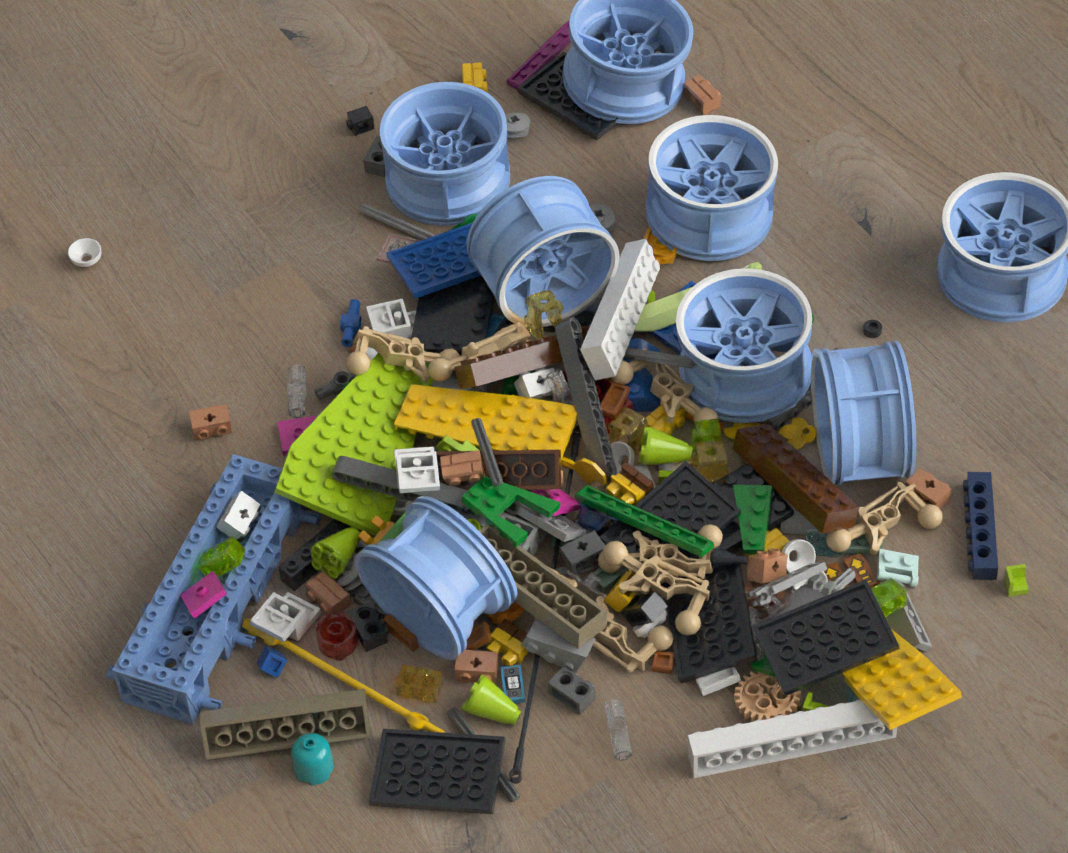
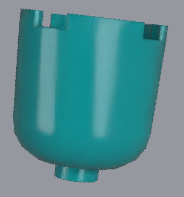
[291,733,335,785]

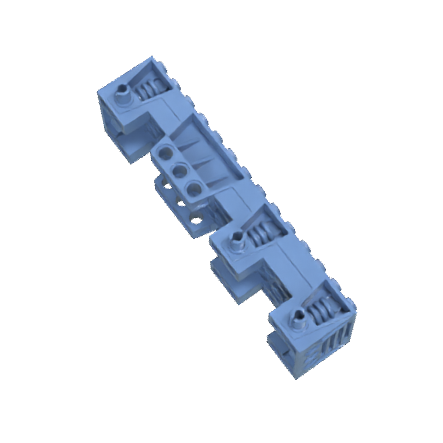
[106,454,321,725]

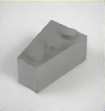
[521,618,596,672]

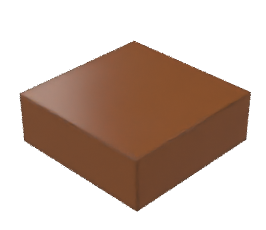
[651,651,675,674]

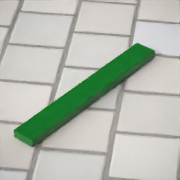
[575,485,714,557]

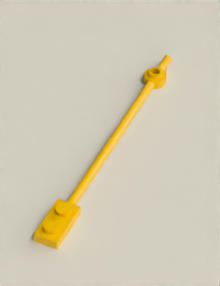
[242,618,445,733]

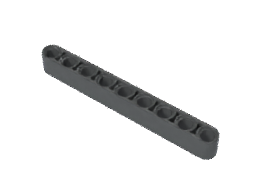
[555,317,617,479]
[331,456,503,517]

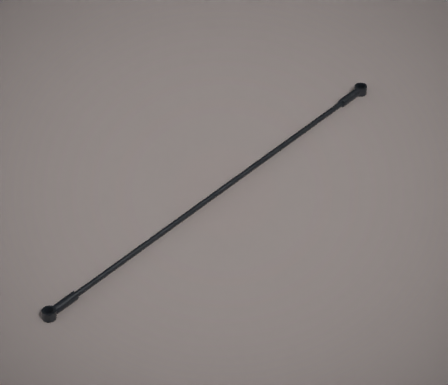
[509,425,582,784]

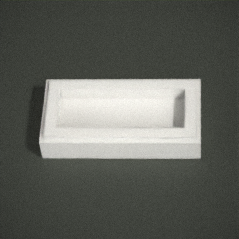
[696,667,741,696]

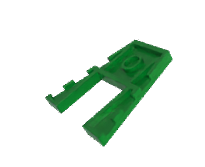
[461,476,561,548]

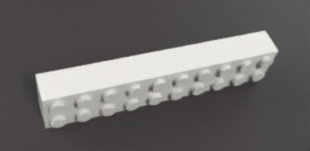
[580,239,660,380]
[688,699,897,778]

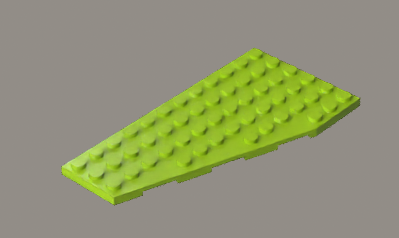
[274,353,433,536]

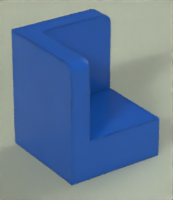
[256,645,288,678]

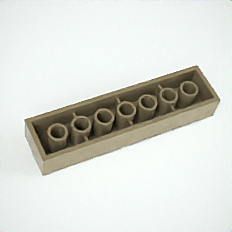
[479,524,607,649]
[200,689,371,760]

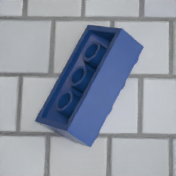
[623,338,661,412]

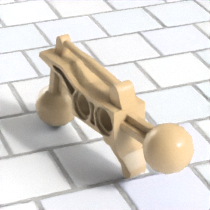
[428,321,531,382]
[346,326,460,382]
[611,349,718,431]
[826,482,943,555]
[598,524,722,580]
[603,541,710,636]
[592,596,674,673]

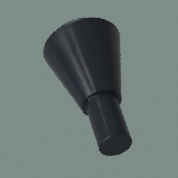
[710,547,748,567]

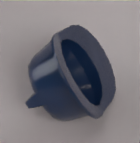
[578,503,620,532]

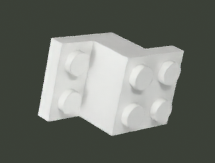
[366,298,416,339]
[394,447,440,493]
[250,592,321,642]

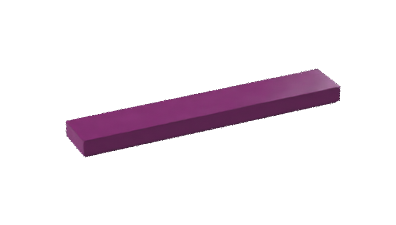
[506,20,571,90]

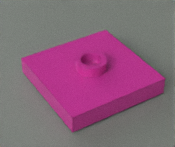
[278,416,316,455]
[530,489,581,516]
[181,571,227,618]

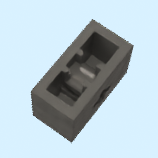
[560,530,605,575]

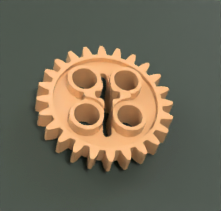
[734,671,801,722]

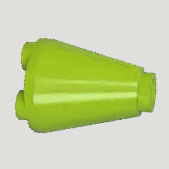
[638,427,693,466]
[311,527,360,578]
[461,675,522,726]

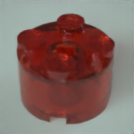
[316,612,358,661]

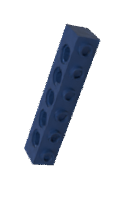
[963,472,998,580]

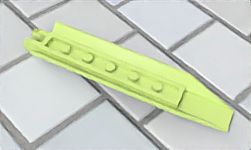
[634,262,762,332]

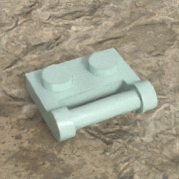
[876,549,919,587]

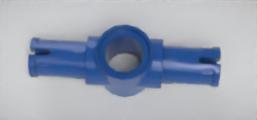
[340,299,361,347]

